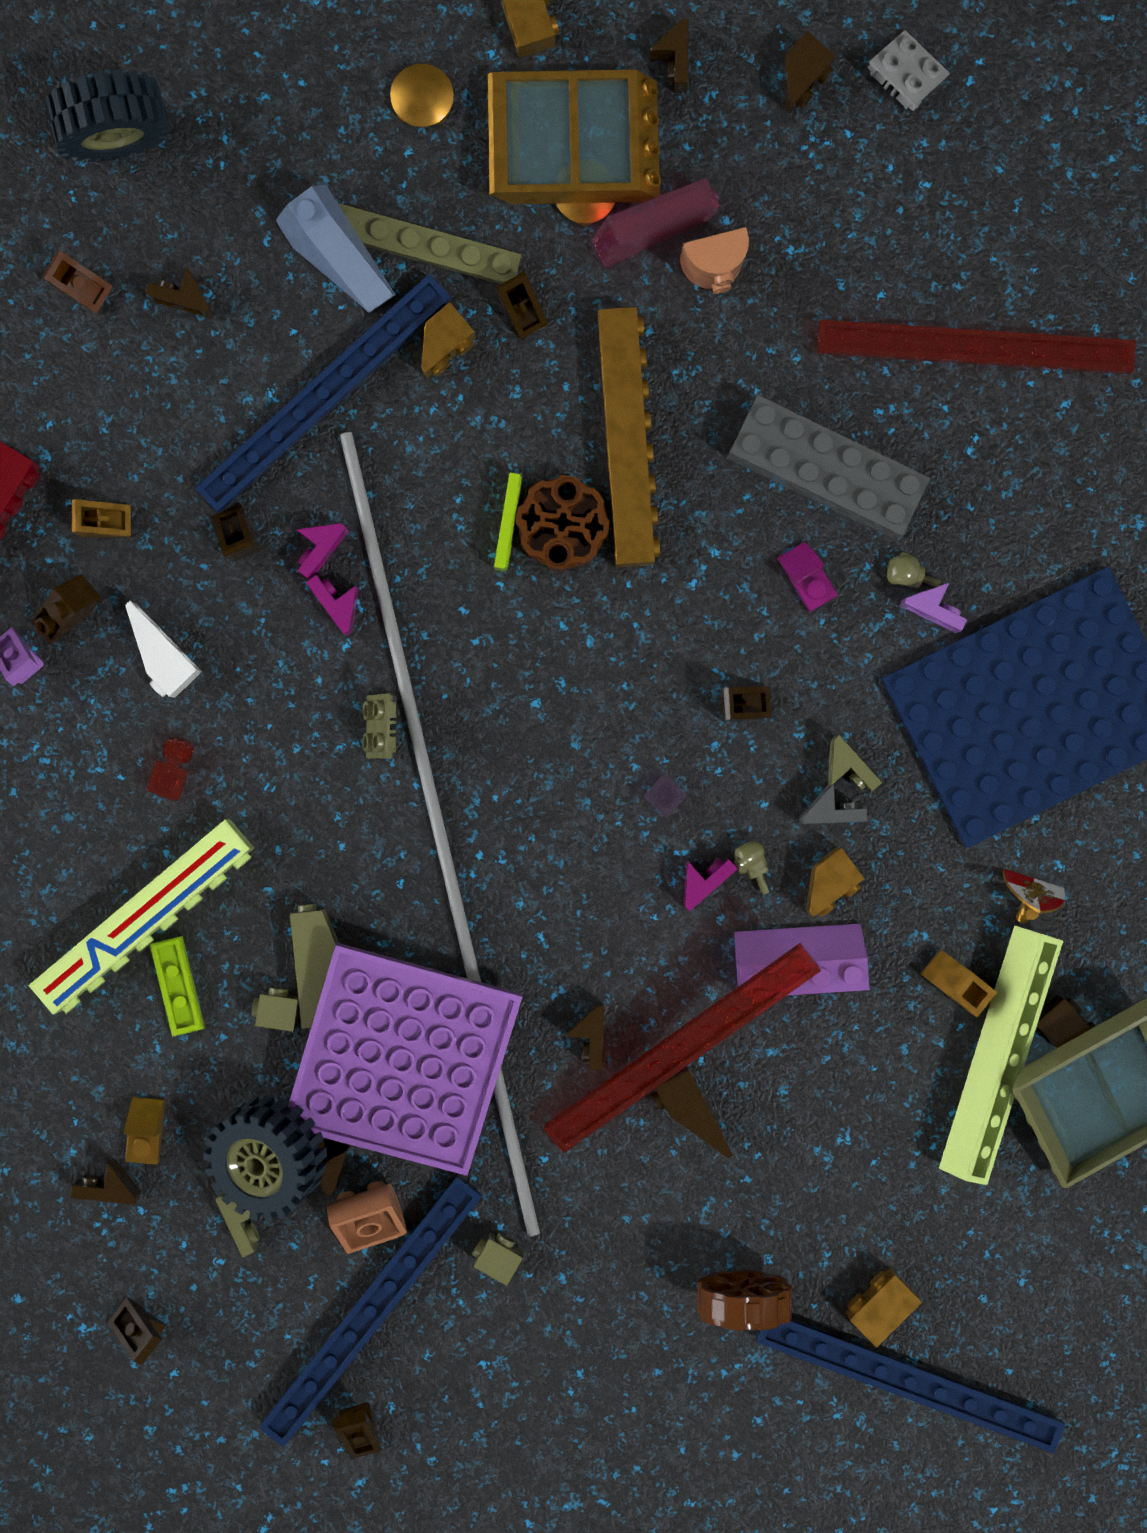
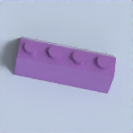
[734,923,870,998]

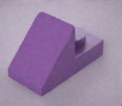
[899,583,967,633]
[0,627,44,686]

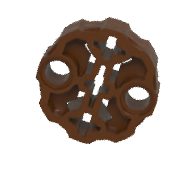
[516,475,609,572]
[697,1270,792,1331]

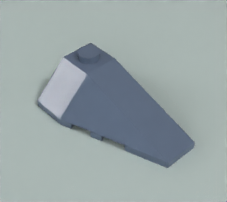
[275,185,395,313]

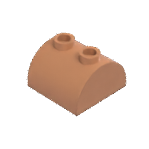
[680,227,749,294]
[327,1181,408,1254]

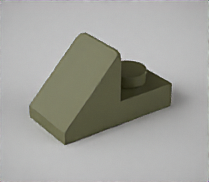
[828,735,882,791]
[215,1192,260,1258]

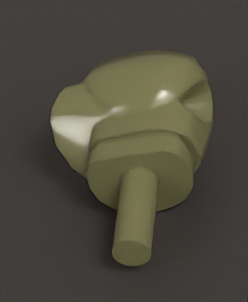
[887,552,941,588]
[733,841,769,895]

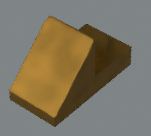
[124,1096,165,1165]

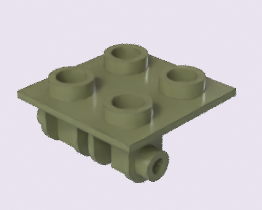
[362,693,396,759]

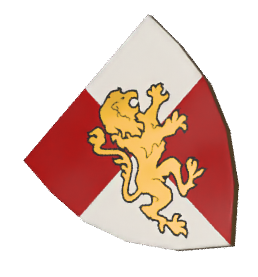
[1003,869,1065,923]

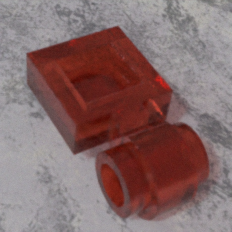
[146,737,194,801]

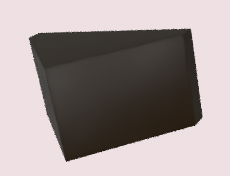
[496,272,548,339]
[212,504,260,562]
[720,686,771,721]

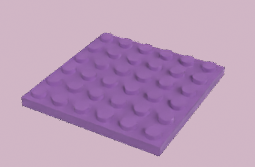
[288,942,522,1175]

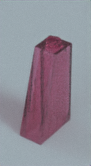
[591,178,720,269]

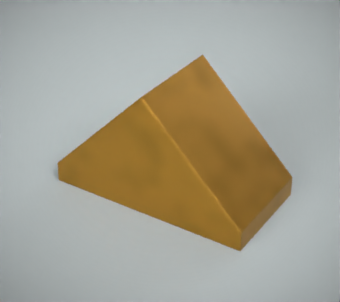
[72,499,131,537]

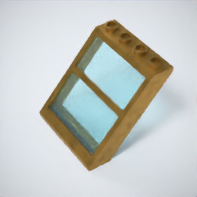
[488,70,661,204]

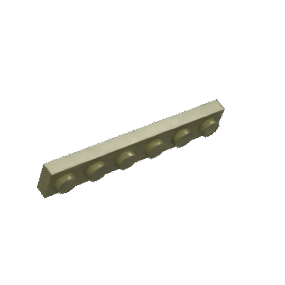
[338,203,522,284]

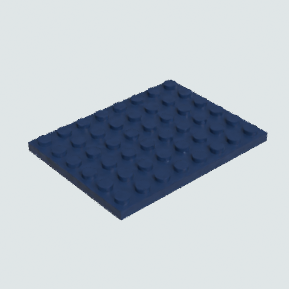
[881,566,1147,848]

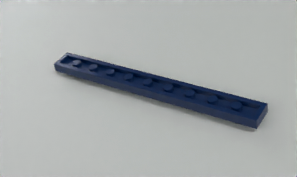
[195,274,451,513]
[259,1175,482,1448]
[756,1319,1065,1454]

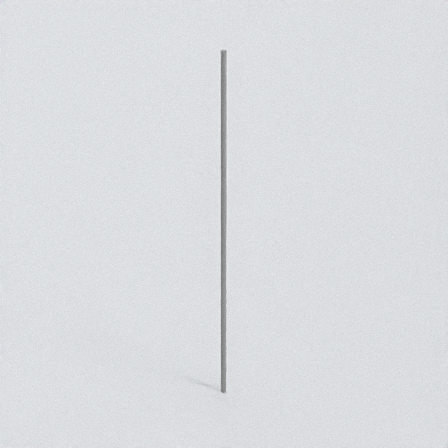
[340,432,540,1237]

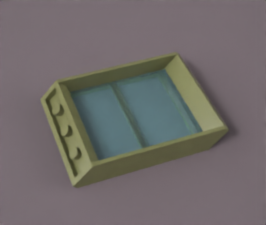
[1012,998,1147,1188]

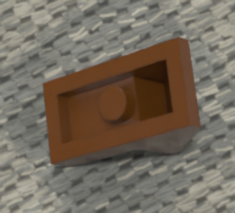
[42,250,113,313]

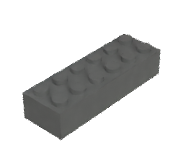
[727,395,930,540]

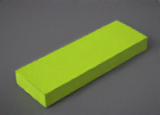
[494,473,522,572]
[150,936,205,1037]

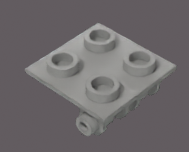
[868,30,950,111]

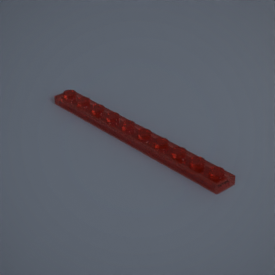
[817,320,1136,374]
[544,942,821,1153]

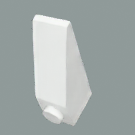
[125,601,202,698]

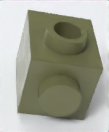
[251,987,300,1032]
[472,1232,523,1286]

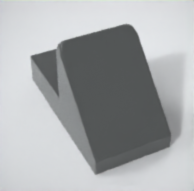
[799,784,867,824]

